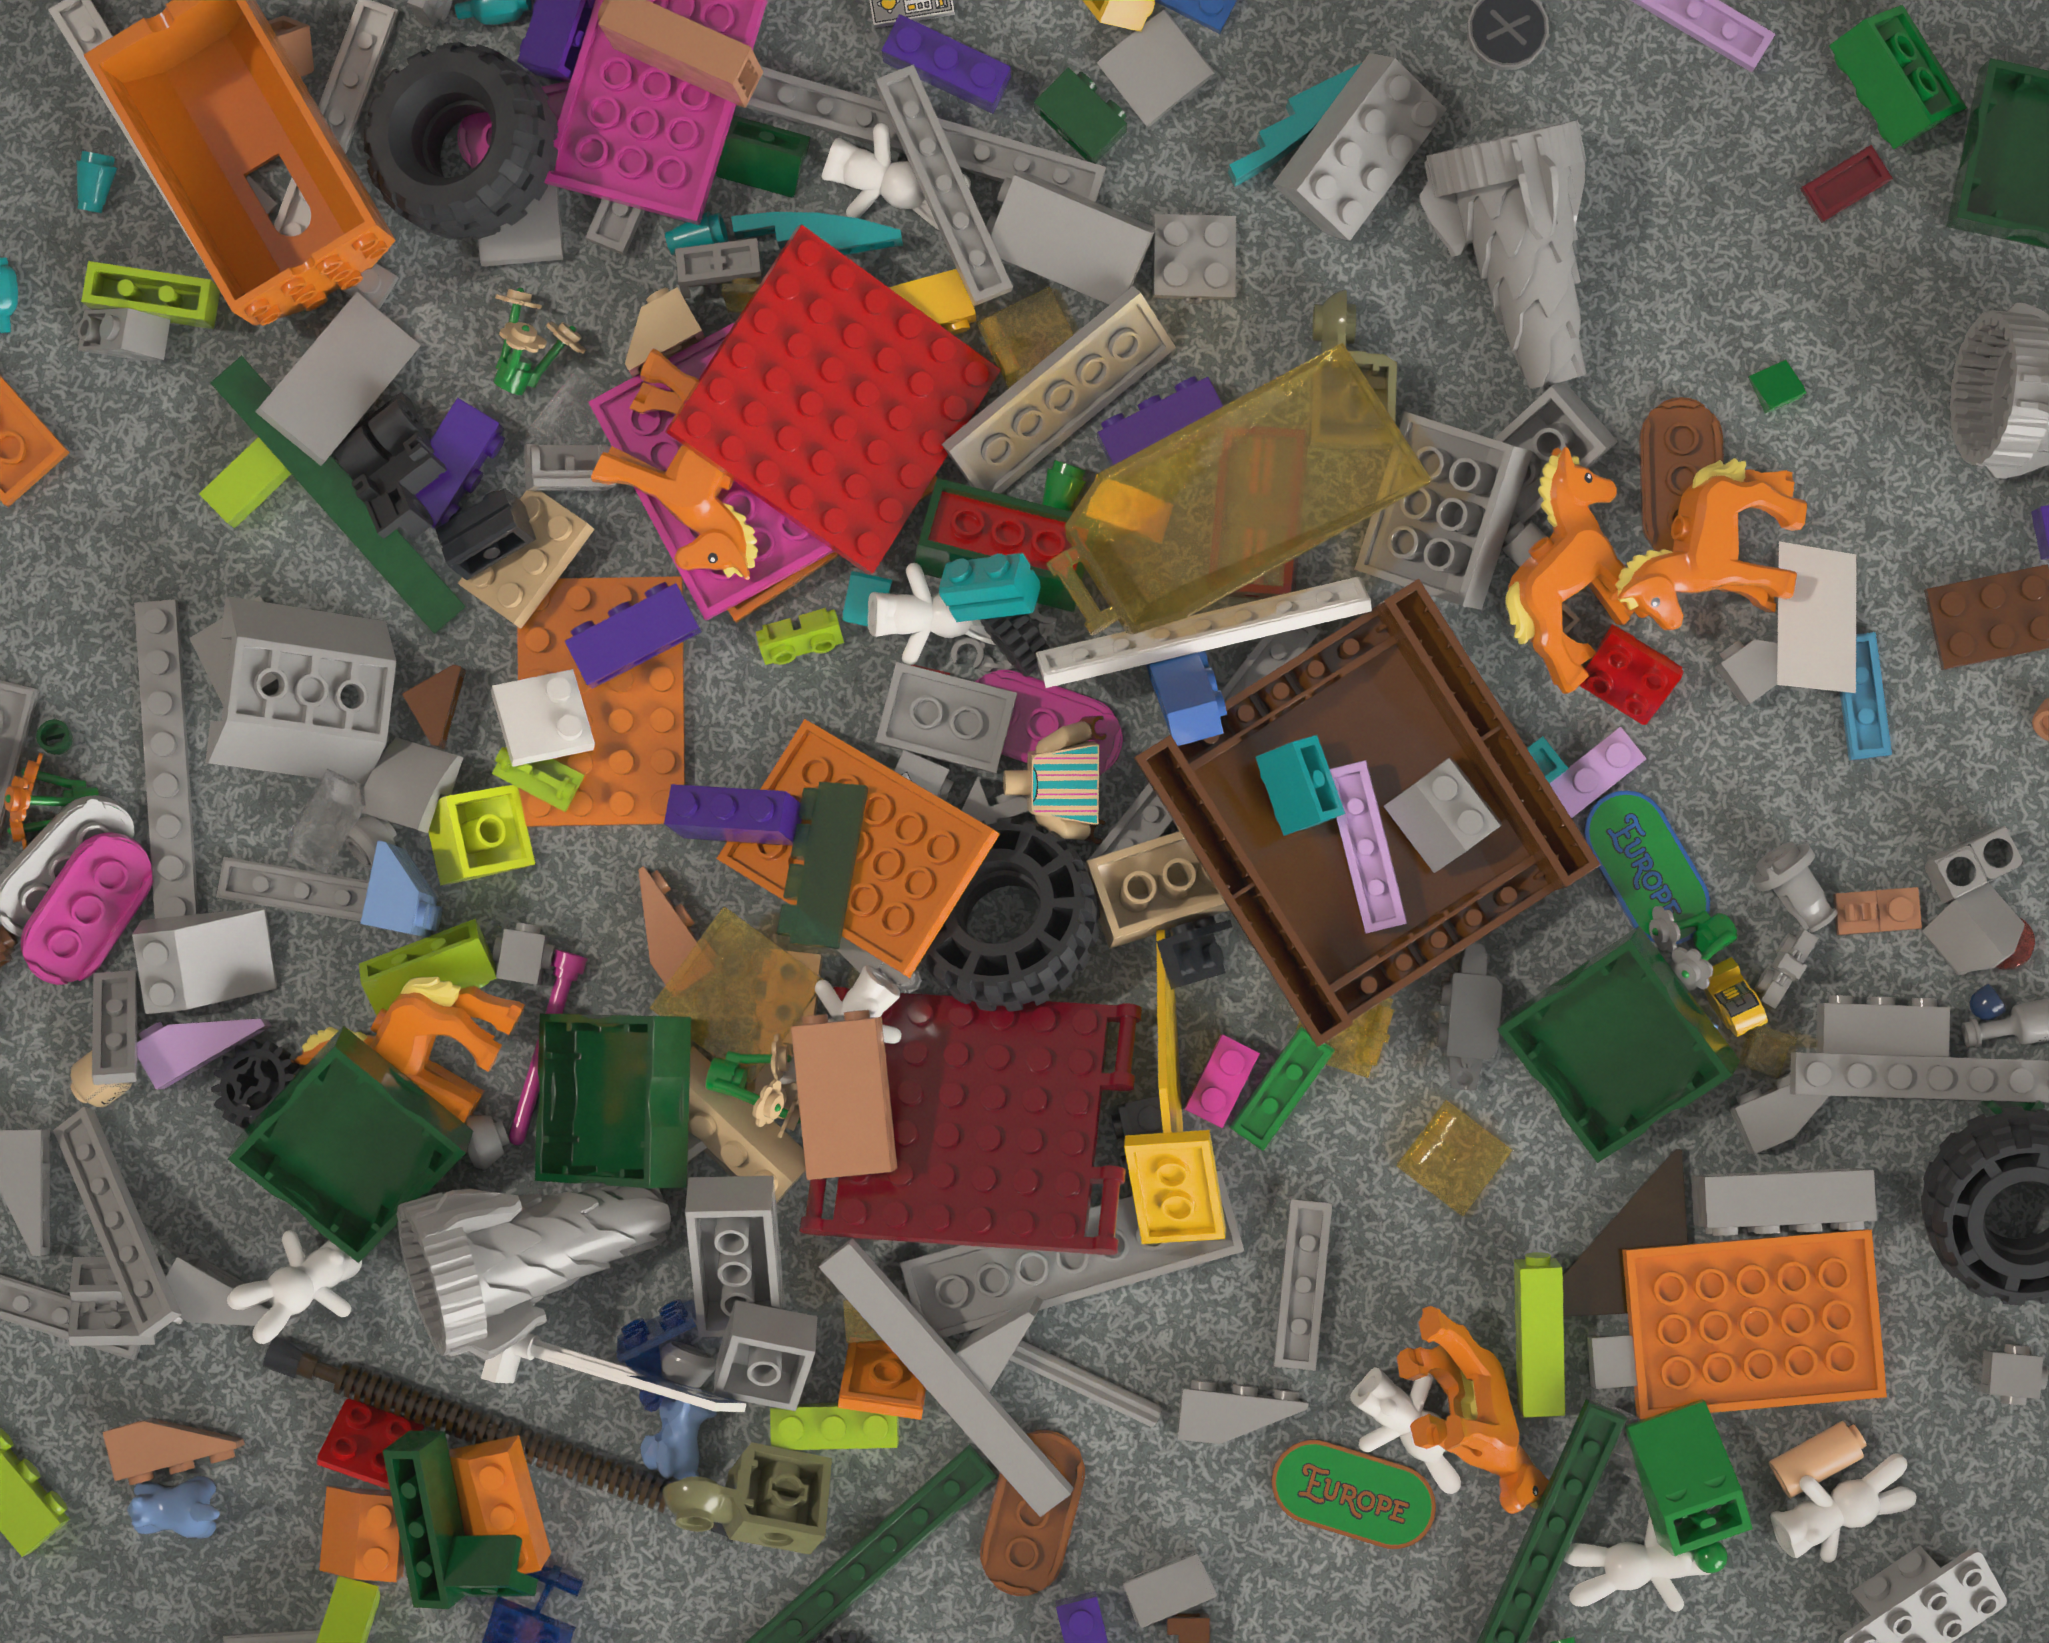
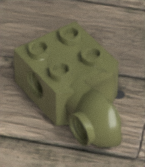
[1309,290,1397,451]
[663,1442,832,1555]

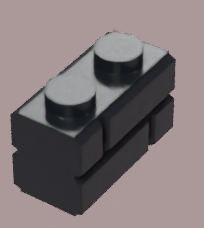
[435,488,536,580]

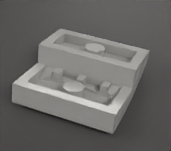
[1097,10,1216,127]
[478,184,563,267]
[355,737,463,833]
[68,1256,158,1346]

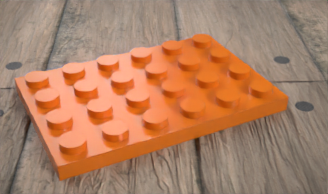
[517,576,685,827]
[716,719,1000,978]
[1622,1229,1887,1419]

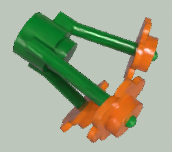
[4,753,99,850]

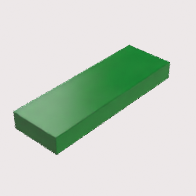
[1229,1025,1335,1151]

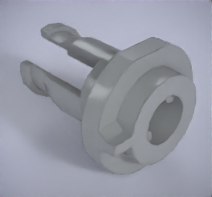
[1752,842,1838,933]

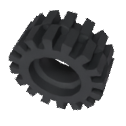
[980,614,1050,677]

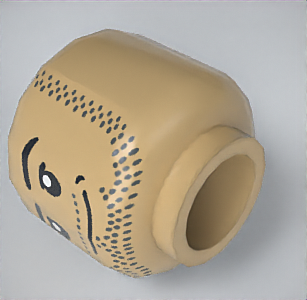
[70,1051,133,1107]

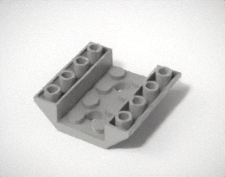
[205,596,396,785]

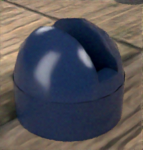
[1969,984,2006,1020]

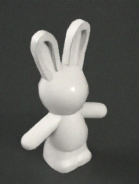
[822,123,971,230]
[868,563,996,665]
[780,965,901,1084]
[227,1230,362,1344]
[1350,1367,1461,1494]
[1770,1453,1917,1563]
[1563,1514,1711,1612]

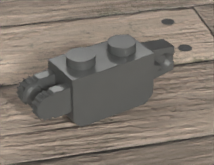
[1436,941,1503,1090]

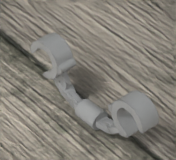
[951,603,1057,672]

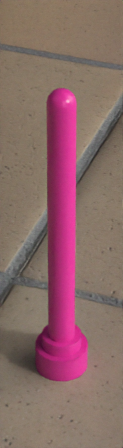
[509,949,588,1145]

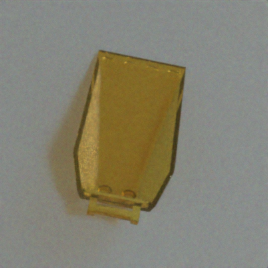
[1047,343,1432,635]

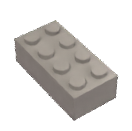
[1273,53,1447,241]
[1691,1168,1877,1236]
[685,1176,785,1337]

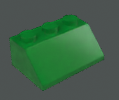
[1829,4,1967,149]

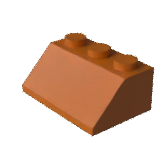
[449,1435,551,1574]

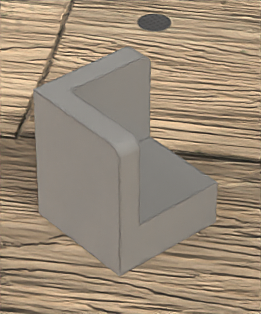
[1586,1335,1637,1389]

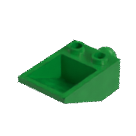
[1625,1399,1753,1573]

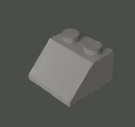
[1384,756,1502,873]

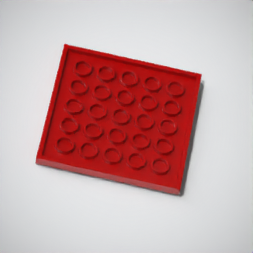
[665,224,1001,575]

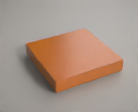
[838,1336,926,1420]

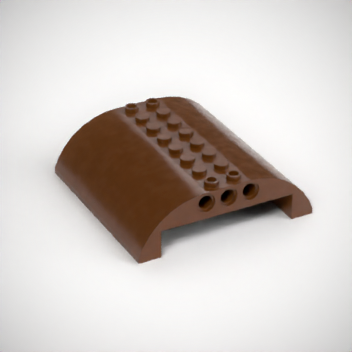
[1134,579,1601,1047]

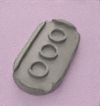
[0,795,135,937]

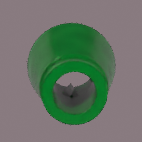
[1042,460,1086,511]

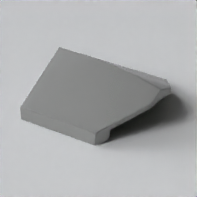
[1922,882,2025,975]

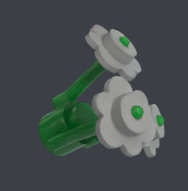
[1649,906,1738,991]

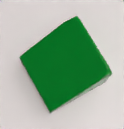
[1748,360,1807,414]

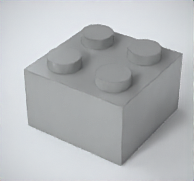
[713,1300,818,1411]

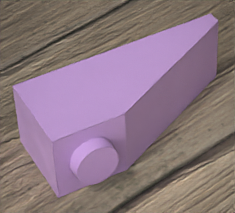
[137,1019,272,1089]

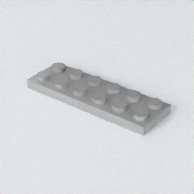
[942,286,1176,494]

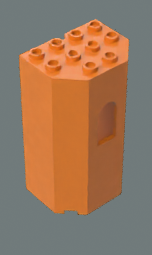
[84,0,396,326]

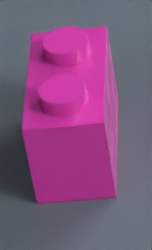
[1183,1034,1260,1128]

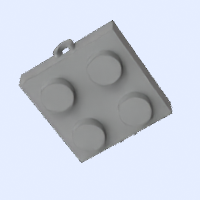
[1152,212,1236,303]

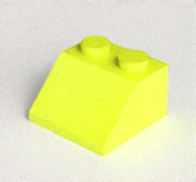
[428,785,535,886]

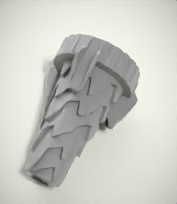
[1419,120,1587,388]
[1950,302,2049,479]
[397,1184,671,1360]

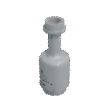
[1961,998,2049,1048]

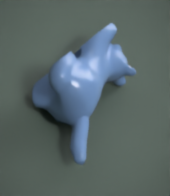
[640,1396,717,1480]
[127,1476,220,1538]

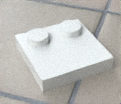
[491,669,595,767]

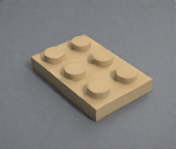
[458,491,595,629]

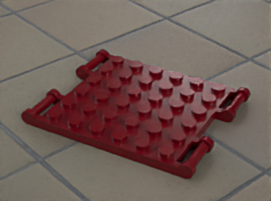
[799,987,1142,1255]

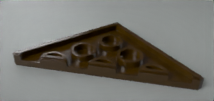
[1563,1149,1688,1317]

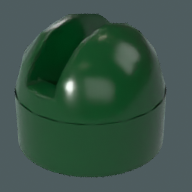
[36,719,73,755]

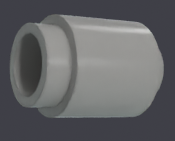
[1502,520,1547,567]

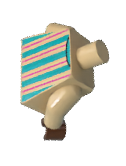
[1003,716,1107,844]

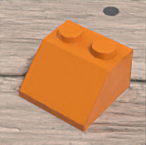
[319,1486,404,1582]

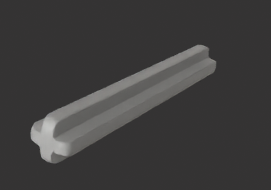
[1009,1340,1162,1427]

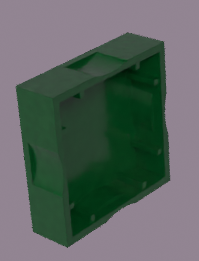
[1946,58,2049,249]
[1497,926,1741,1163]
[535,1013,691,1188]
[228,1026,473,1263]

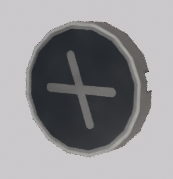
[1467,0,1549,70]

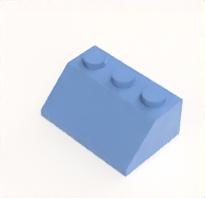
[360,841,442,938]

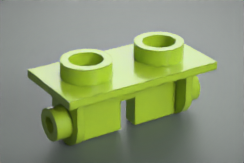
[756,607,845,665]
[492,747,585,812]

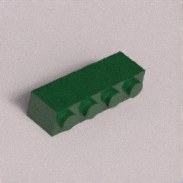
[383,1430,465,1609]

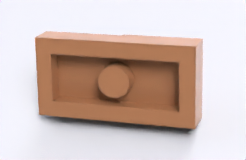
[1833,887,1922,935]

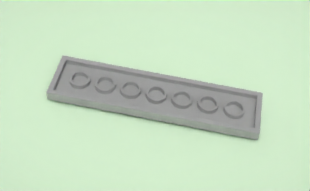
[900,1170,1244,1338]

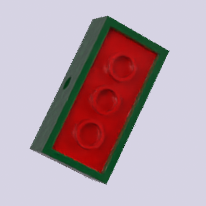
[915,478,1098,612]

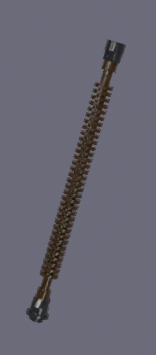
[263,1336,734,1543]

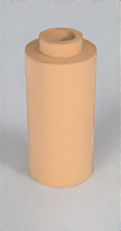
[1769,1421,1867,1499]

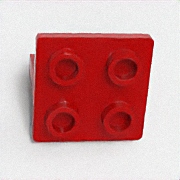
[1579,624,1684,725]
[316,1399,424,1490]

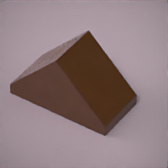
[402,664,466,749]

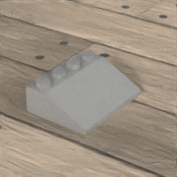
[1354,412,1533,610]

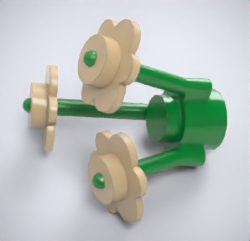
[493,287,586,395]
[706,1034,801,1138]

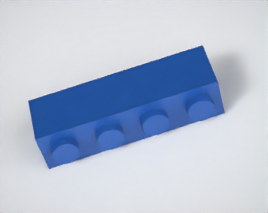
[1133,606,1227,746]

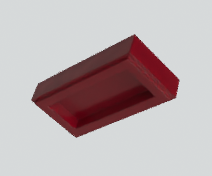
[1800,145,1893,223]

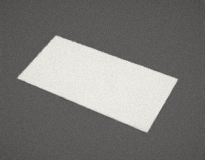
[1777,541,1856,693]

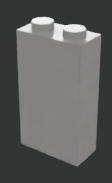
[986,170,1156,305]

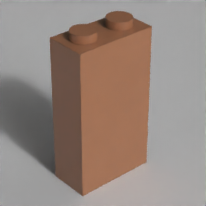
[598,0,763,108]
[791,1010,897,1180]

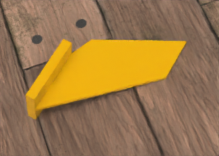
[1124,929,1226,1244]

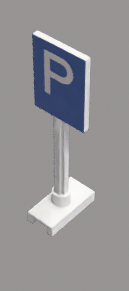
[481,1304,747,1412]

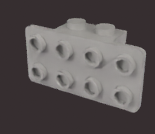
[1838,1545,2007,1643]

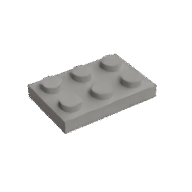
[875,662,1017,774]

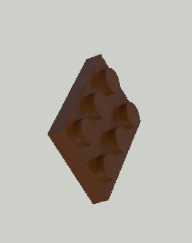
[1924,564,2049,670]

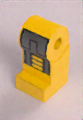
[1704,957,1768,1037]

